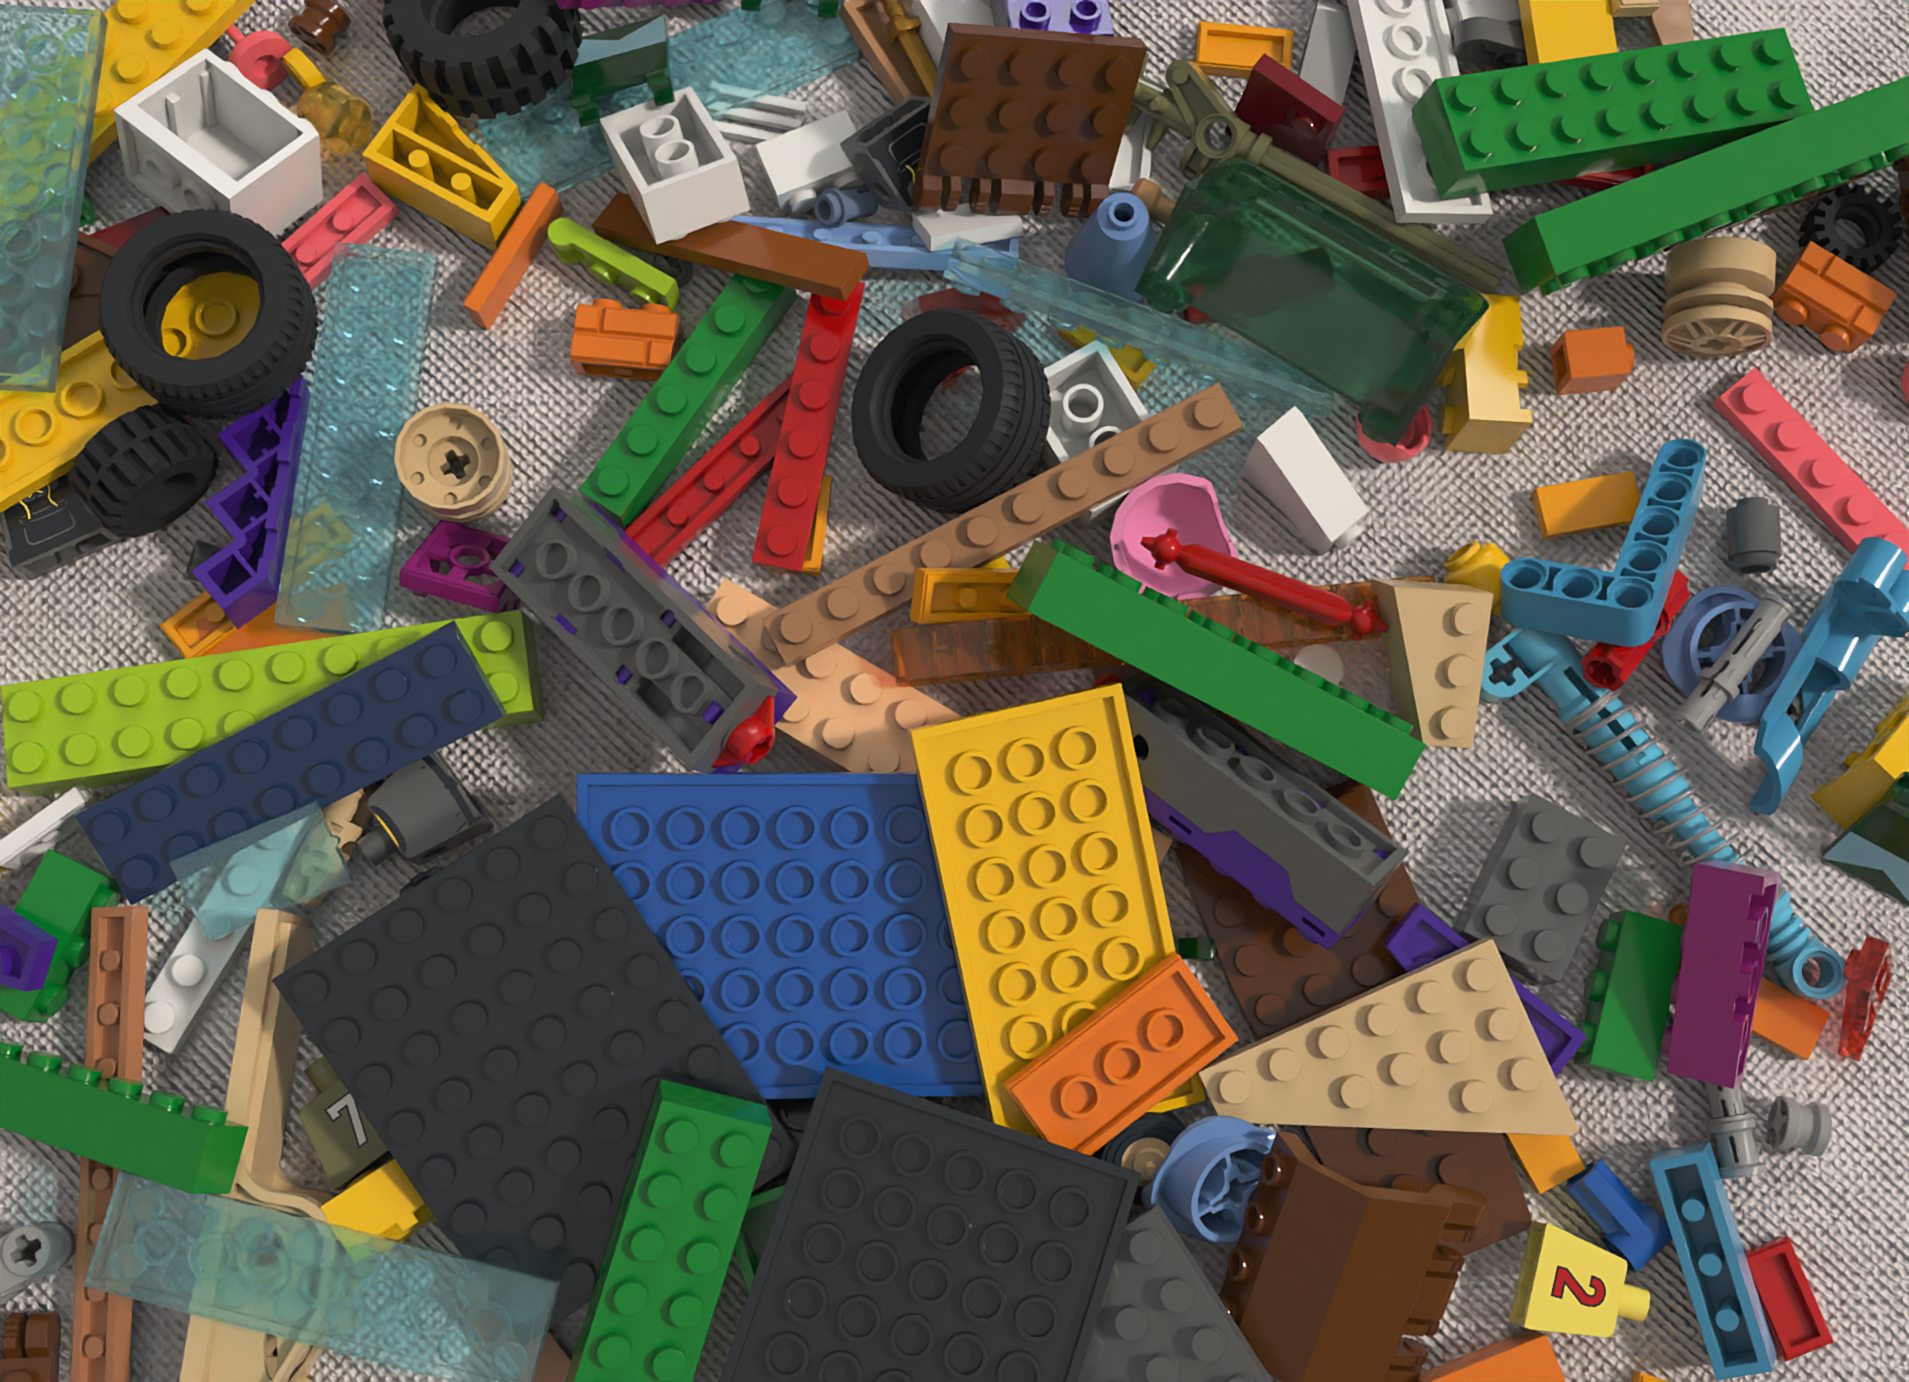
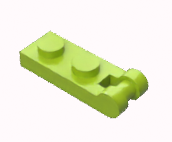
[548,218,682,313]

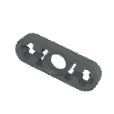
[1454,17,1528,69]

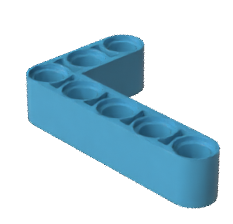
[1500,439,1706,647]

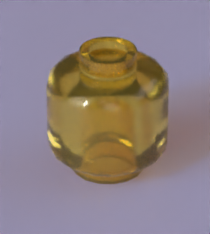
[297,81,372,156]

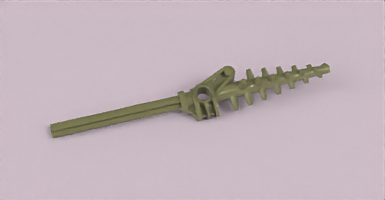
[990,5,1506,294]

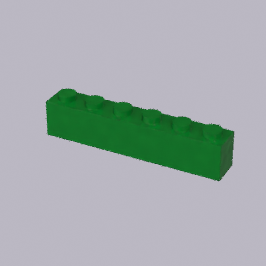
[578,273,798,530]
[0,1038,249,1194]

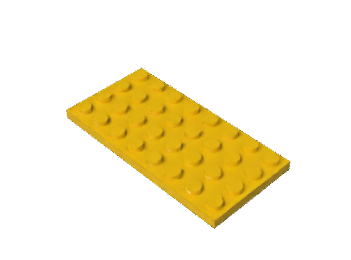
[907,682,1206,1140]

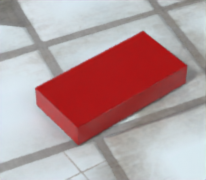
[1744,1237,1834,1362]

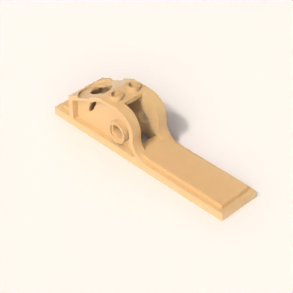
[179,908,370,1382]

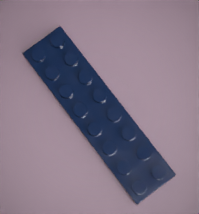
[74,620,506,905]

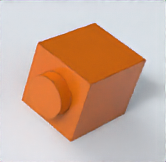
[1550,326,1634,395]

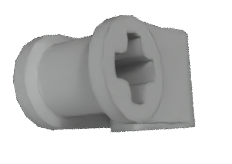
[0,1222,75,1305]

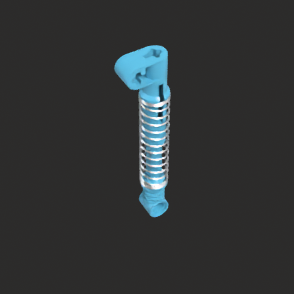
[1479,627,1847,999]

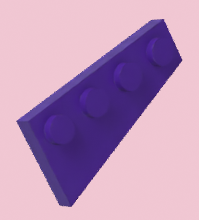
[1382,902,1587,1078]

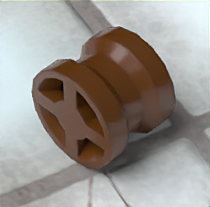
[288,0,351,55]

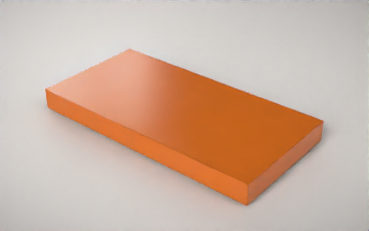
[1002,952,1239,1156]

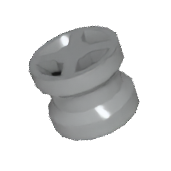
[1767,1096,1832,1157]

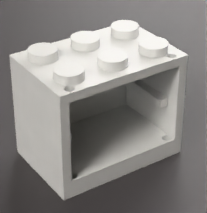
[113,48,323,236]

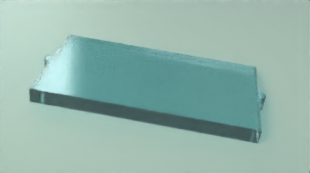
[169,801,354,941]

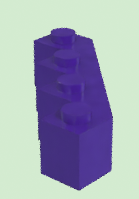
[192,373,314,629]

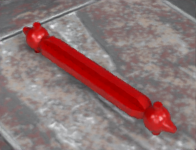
[1140,528,1389,641]

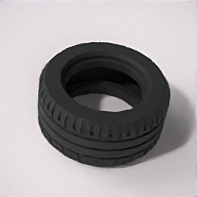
[97,209,319,420]
[851,307,1051,514]

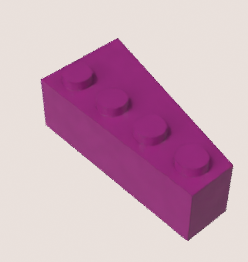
[1661,859,1781,1089]

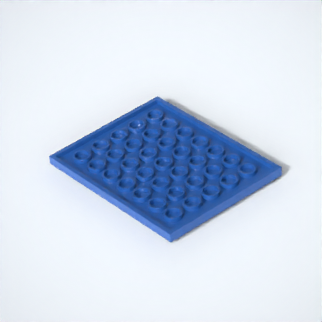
[577,772,985,1099]

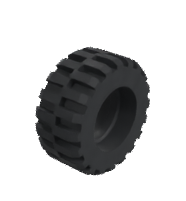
[382,0,583,119]

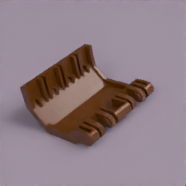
[1217,1131,1488,1382]

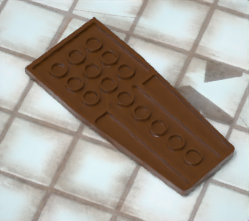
[1172,779,1531,1256]

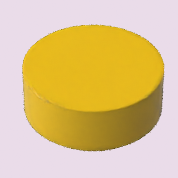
[281,47,328,98]

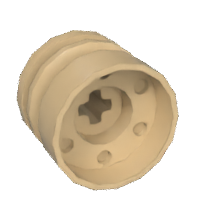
[1661,237,1776,357]
[394,402,513,525]

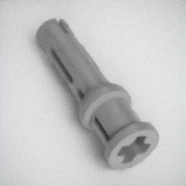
[1704,1082,1768,1179]

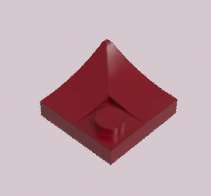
[1224,53,1346,168]

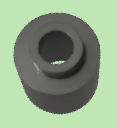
[1726,497,1782,574]

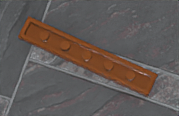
[592,192,870,302]

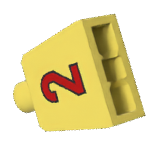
[1509,1221,1650,1337]

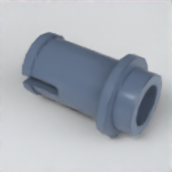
[814,184,879,228]

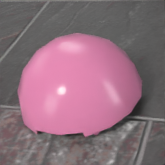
[1110,472,1239,604]

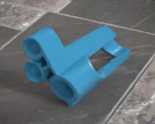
[1750,537,1909,816]

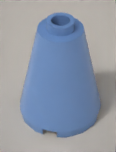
[1065,192,1162,310]

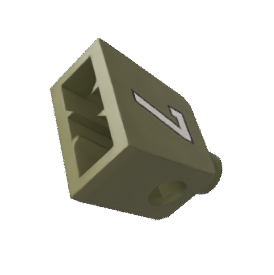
[299,1056,392,1190]

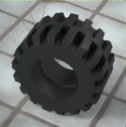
[69,403,219,538]

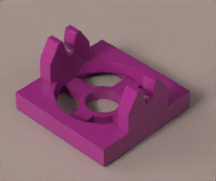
[399,520,521,614]

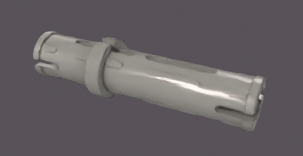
[1672,594,1795,736]

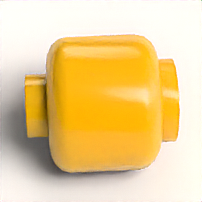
[1443,540,1511,616]

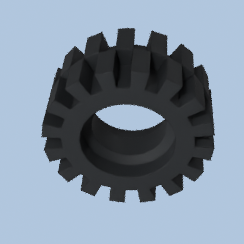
[1798,184,1903,275]

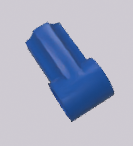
[1563,1158,1673,1274]

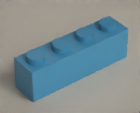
[1649,1140,1777,1381]

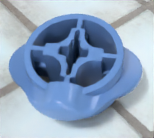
[1660,585,1803,723]
[1141,1115,1276,1244]

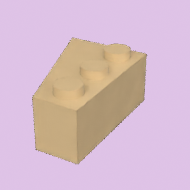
[1371,578,1493,748]

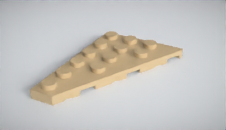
[1197,937,1579,1136]

